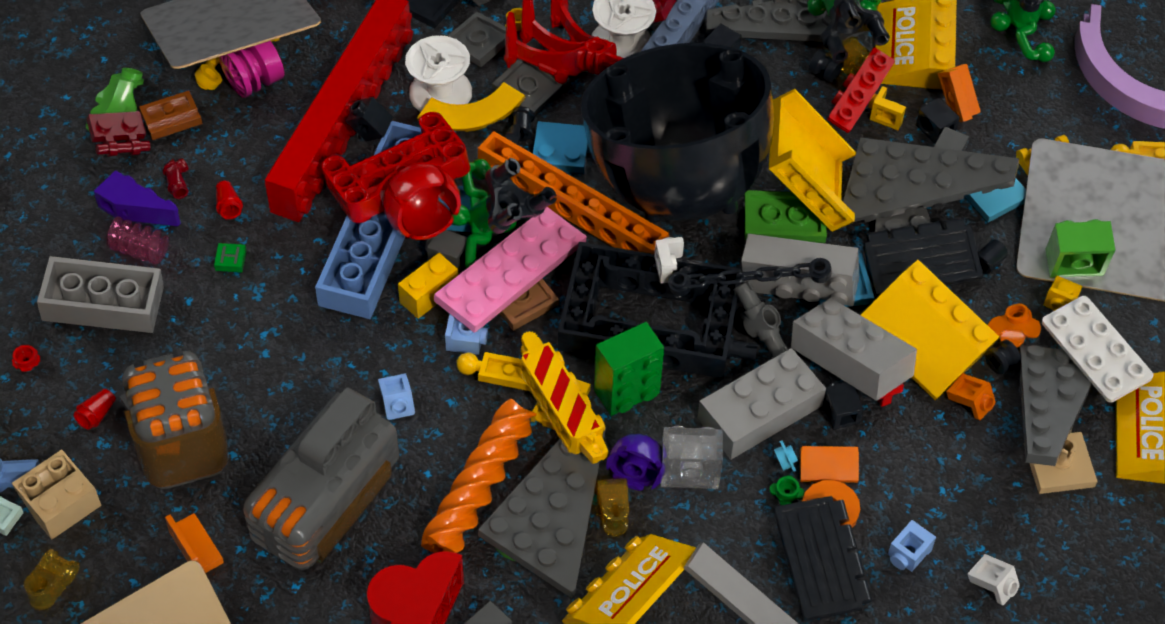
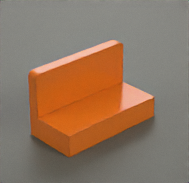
[938,64,980,122]
[165,513,224,573]

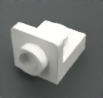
[654,237,684,283]
[968,554,1020,605]

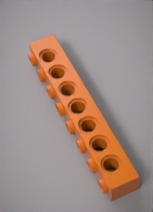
[478,131,669,254]

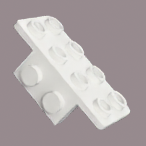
[1042,296,1153,402]

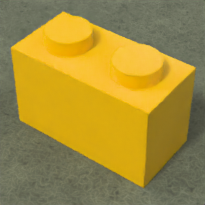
[398,253,458,319]

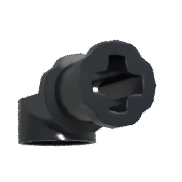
[506,107,535,145]

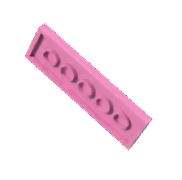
[434,207,587,333]

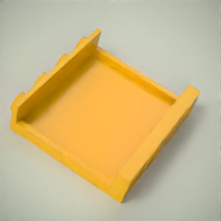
[769,89,856,232]

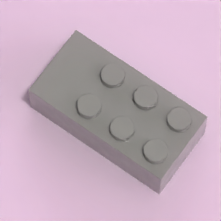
[742,234,859,306]
[37,256,164,333]
[791,298,917,401]
[697,348,826,460]

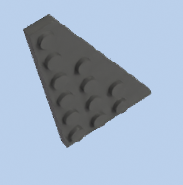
[841,138,1019,228]
[478,427,606,598]

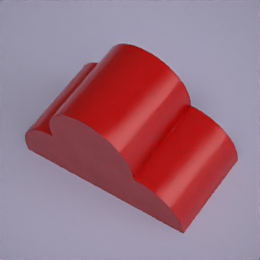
[367,551,464,624]

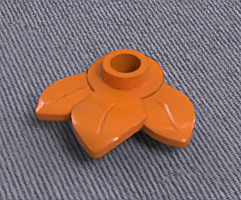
[988,303,1041,348]

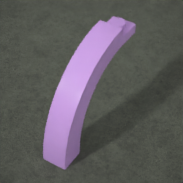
[1075,4,1165,129]

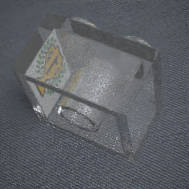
[660,426,723,489]

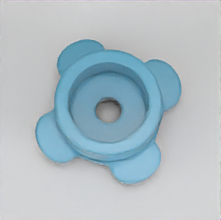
[774,440,798,472]

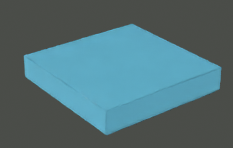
[964,179,1026,222]

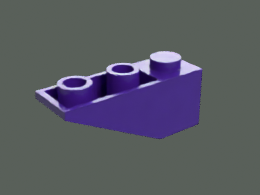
[94,170,181,226]

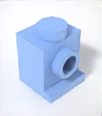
[445,314,488,355]
[888,520,936,572]

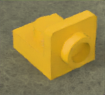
[868,86,906,130]
[1043,276,1083,311]

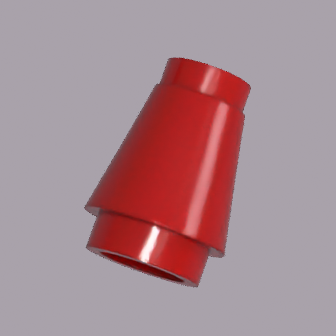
[216,181,243,219]
[74,389,116,430]

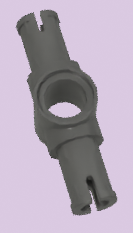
[733,280,788,358]

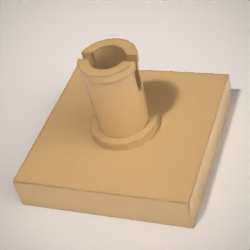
[1030,432,1097,494]

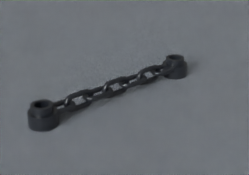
[668,258,832,296]

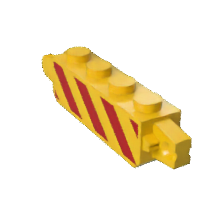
[520,331,608,464]

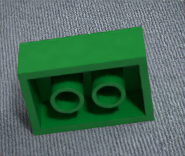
[594,322,664,416]

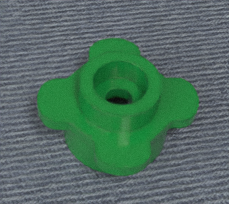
[770,476,805,505]

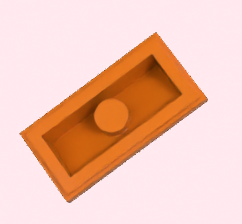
[799,446,859,483]

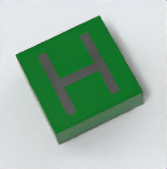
[214,243,247,272]

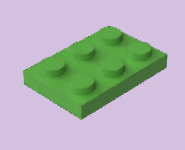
[744,190,827,243]

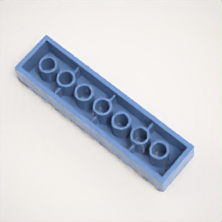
[315,121,422,319]

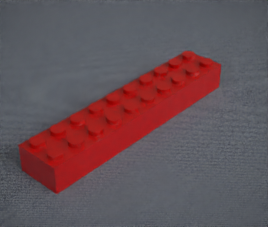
[265,0,413,222]

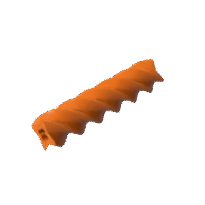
[421,399,536,553]

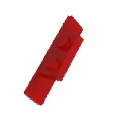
[827,47,895,133]

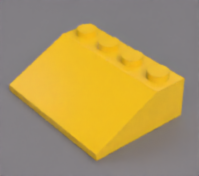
[861,260,999,400]

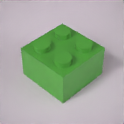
[1045,219,1116,278]

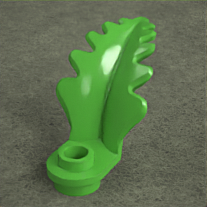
[86,68,144,132]

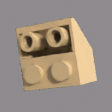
[12,450,101,540]

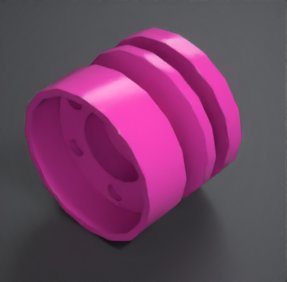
[218,41,284,98]

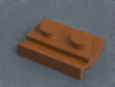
[139,91,203,140]

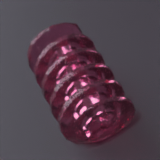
[107,216,169,265]

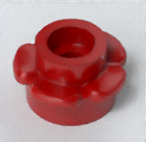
[12,345,40,372]

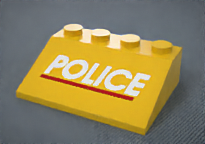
[875,0,957,90]
[1116,372,1165,484]
[562,534,696,624]

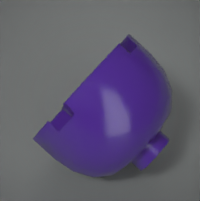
[606,434,666,490]

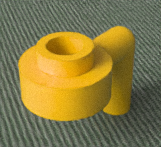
[195,57,222,90]

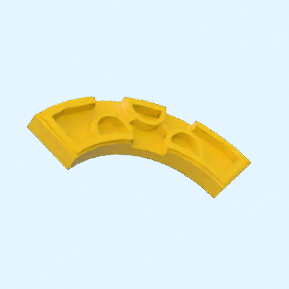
[417,82,526,132]

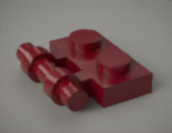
[86,111,150,157]

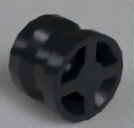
[985,340,1021,375]

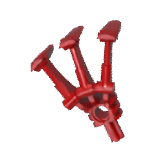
[504,0,623,84]

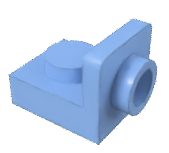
[378,373,415,420]

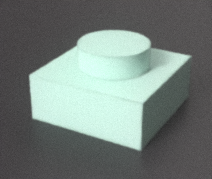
[0,497,24,536]

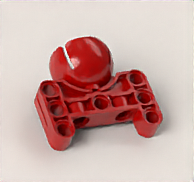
[321,112,471,240]

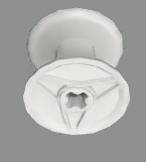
[591,0,656,58]
[405,36,472,112]

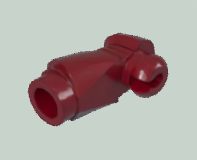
[163,158,189,199]

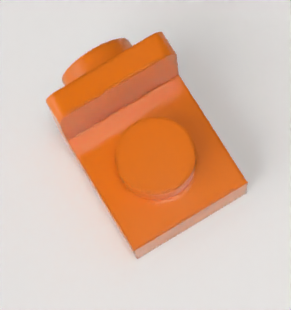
[946,373,996,420]

